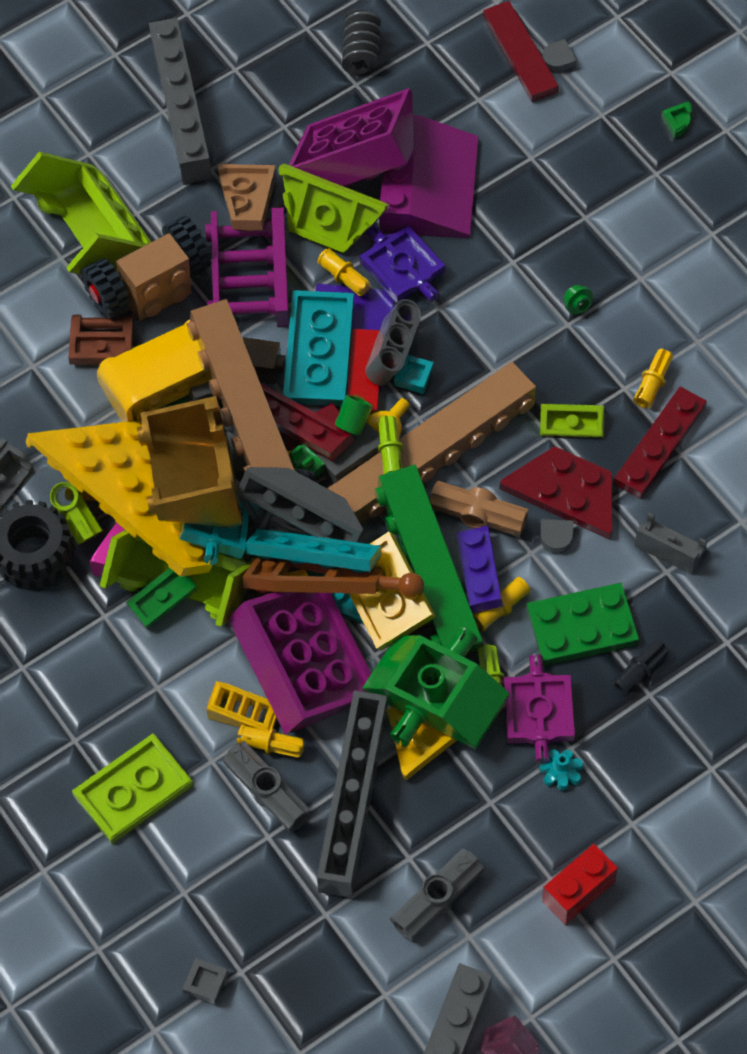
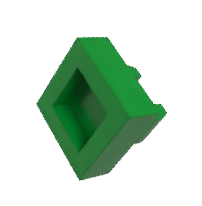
[288,443,325,478]

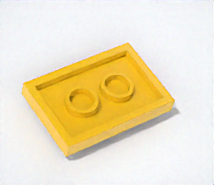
[349,532,436,651]

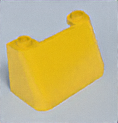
[97,320,212,422]

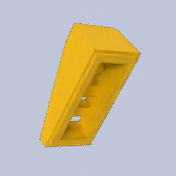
[206,681,277,731]

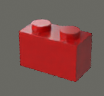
[542,844,618,926]

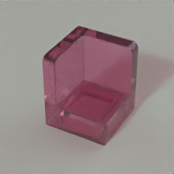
[481,1015,539,1054]

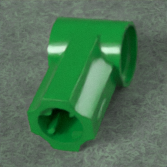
[335,394,373,435]

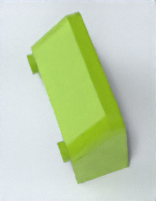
[11,151,151,274]
[99,530,256,627]

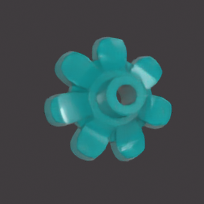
[539,749,584,790]

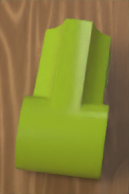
[50,482,103,545]

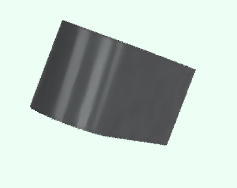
[365,299,421,386]

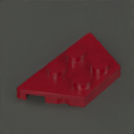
[499,446,612,540]

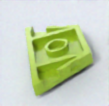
[278,164,389,253]

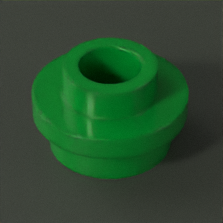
[563,285,593,315]

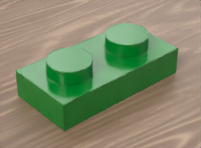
[126,568,198,630]

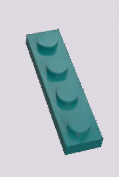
[246,528,381,573]

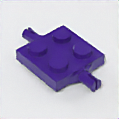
[360,224,445,303]

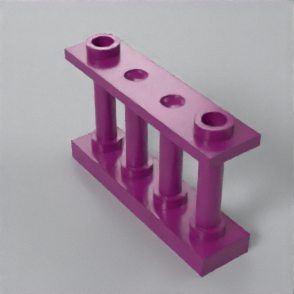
[205,207,289,327]

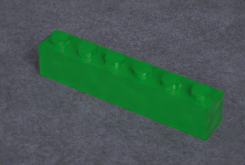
[374,464,483,655]

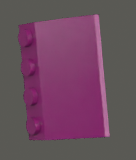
[289,88,414,188]
[379,115,478,238]
[227,592,371,735]

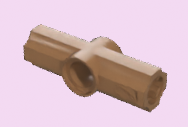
[430,481,529,537]

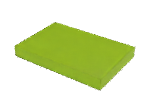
[72,733,193,844]

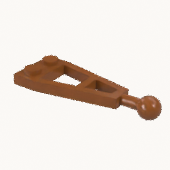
[243,556,425,599]

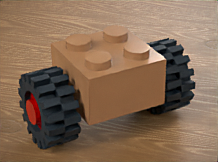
[80,215,212,321]

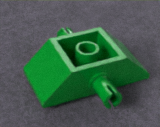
[362,627,510,750]

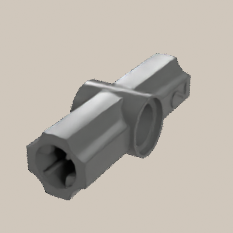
[223,741,311,833]
[390,848,484,941]

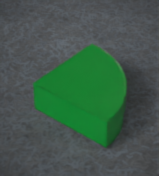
[662,101,692,139]

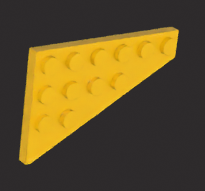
[26,420,212,577]

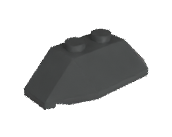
[237,467,363,542]

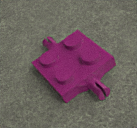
[504,654,575,763]

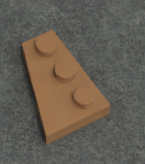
[217,164,277,231]

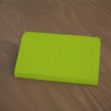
[540,404,604,437]

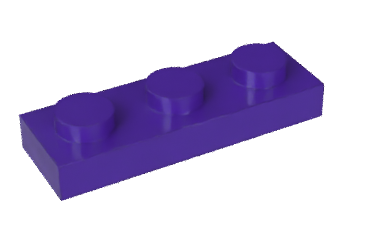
[457,525,503,614]

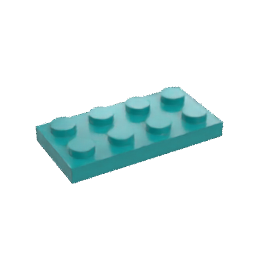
[283,290,354,406]

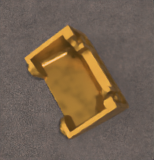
[137,396,243,528]

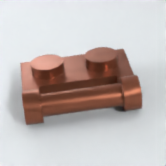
[68,314,135,365]

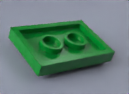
[526,583,639,666]

